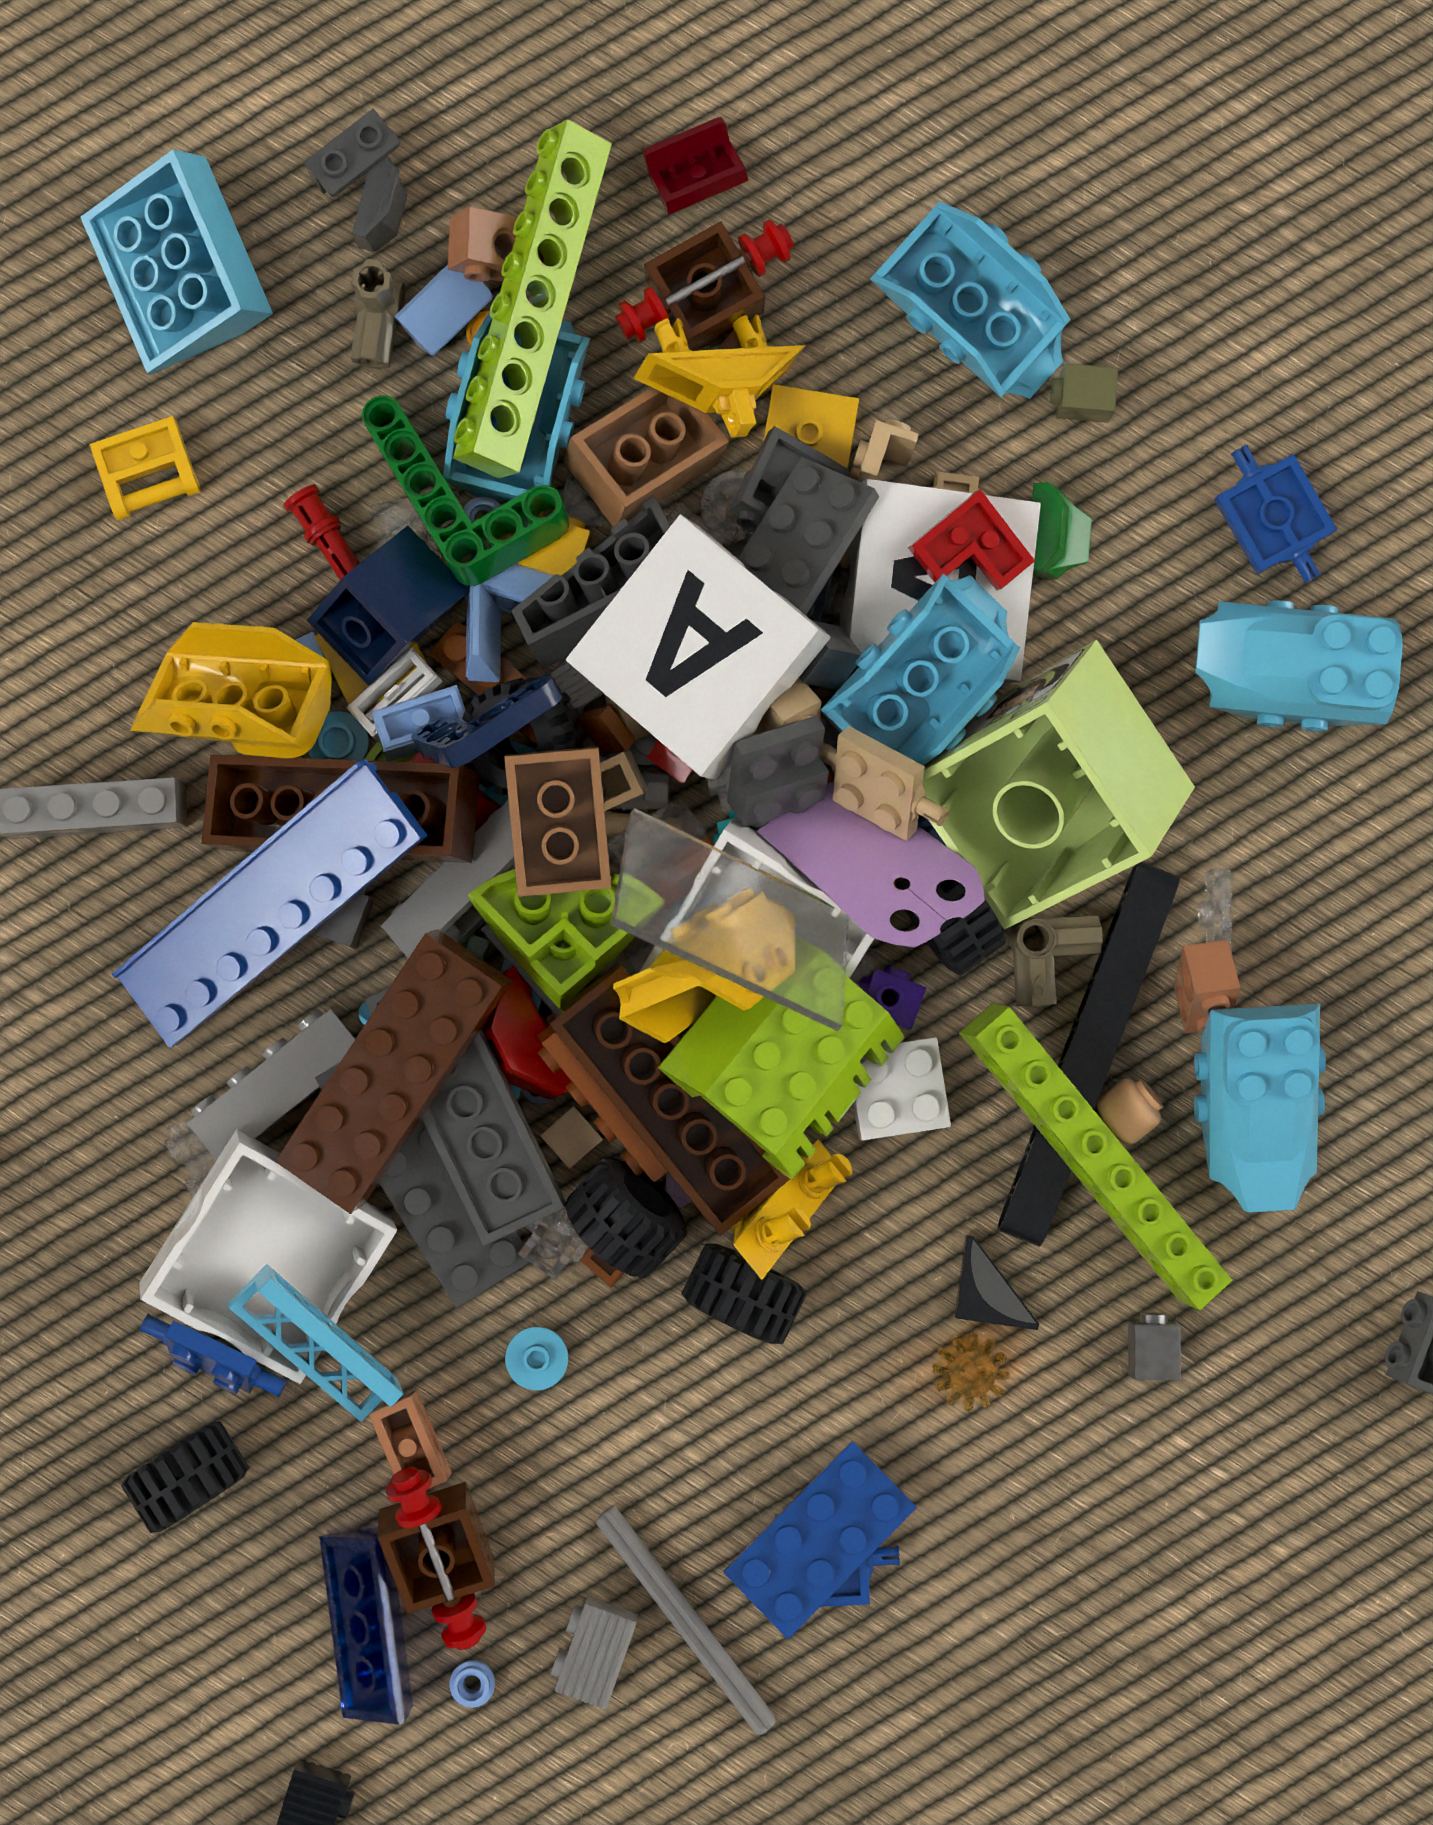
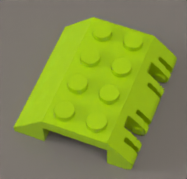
[658,938,905,1180]

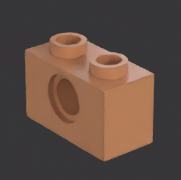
[448,206,544,282]
[369,1390,452,1489]

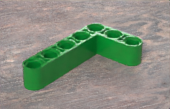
[362,395,570,586]

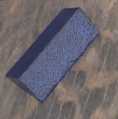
[319,1527,413,1725]

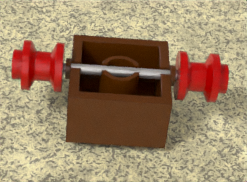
[615,219,794,351]
[377,1467,495,1650]

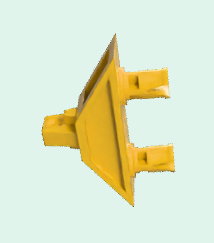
[633,314,806,438]
[729,1139,852,1280]

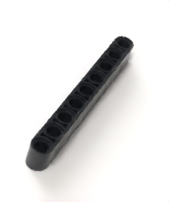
[997,862,1180,1247]

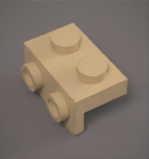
[849,419,919,482]

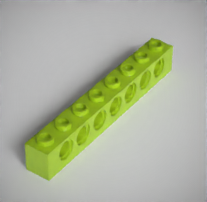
[453,119,612,479]
[959,1003,1232,1311]

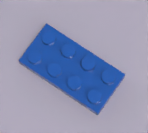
[723,1441,917,1639]

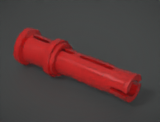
[283,484,360,580]

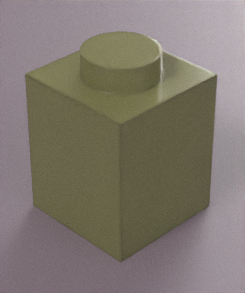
[1050,363,1118,423]

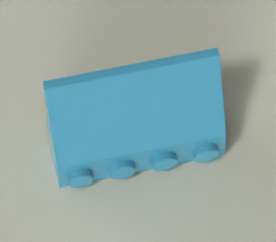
[81,149,273,374]

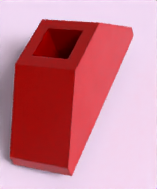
[482,966,572,1100]

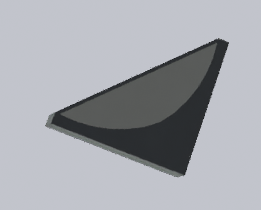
[954,1235,1039,1330]

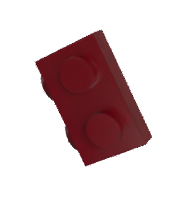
[643,117,749,215]

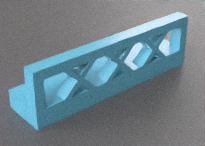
[228,1264,404,1422]

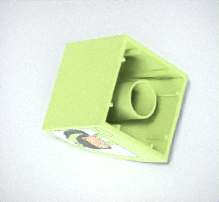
[923,640,1195,929]

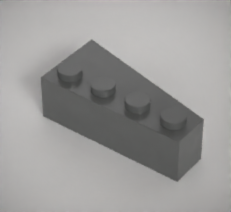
[511,495,670,670]

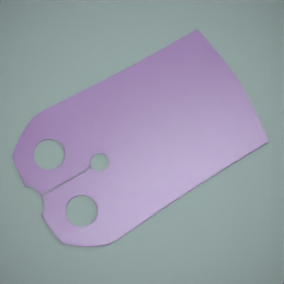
[756,781,985,947]

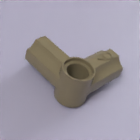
[351,259,405,369]
[1008,915,1103,1006]

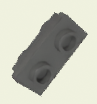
[304,108,400,197]

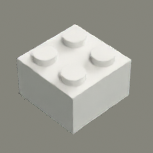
[853,1037,951,1140]

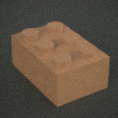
[562,387,729,527]
[504,747,611,897]

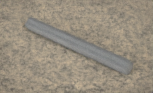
[596,1506,776,1735]

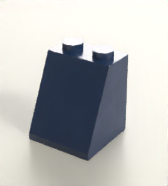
[306,525,469,686]

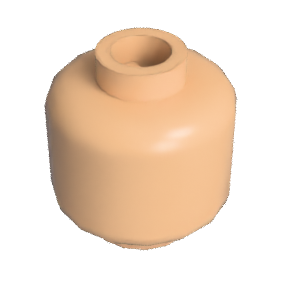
[1096,1078,1164,1145]

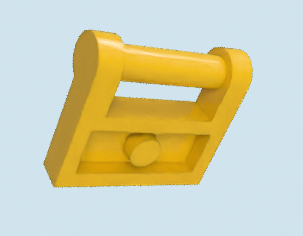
[89,416,201,521]

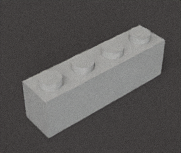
[0,777,188,839]
[381,800,515,958]
[187,1009,355,1160]

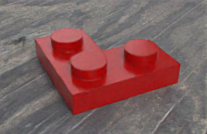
[907,489,1035,591]

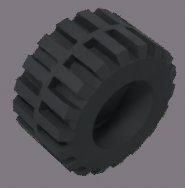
[462,677,584,796]
[895,878,1006,976]
[565,1157,687,1278]
[681,1243,807,1344]
[121,1421,250,1533]

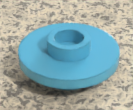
[308,711,369,760]
[505,1326,569,1390]

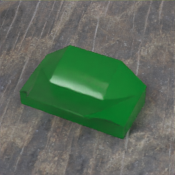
[1032,482,1092,580]

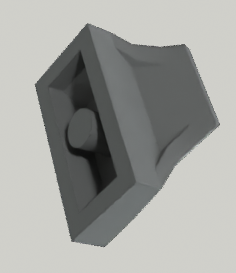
[352,155,408,252]

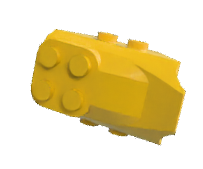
[130,622,332,758]
[613,890,792,1043]

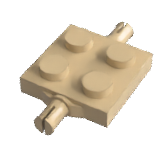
[820,726,949,841]

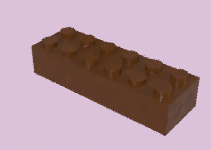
[201,755,480,863]
[275,929,513,1214]
[546,962,790,1236]

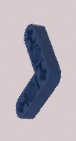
[411,675,563,768]

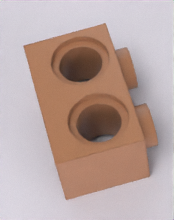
[1174,940,1240,1034]

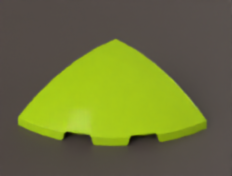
[468,869,662,1009]

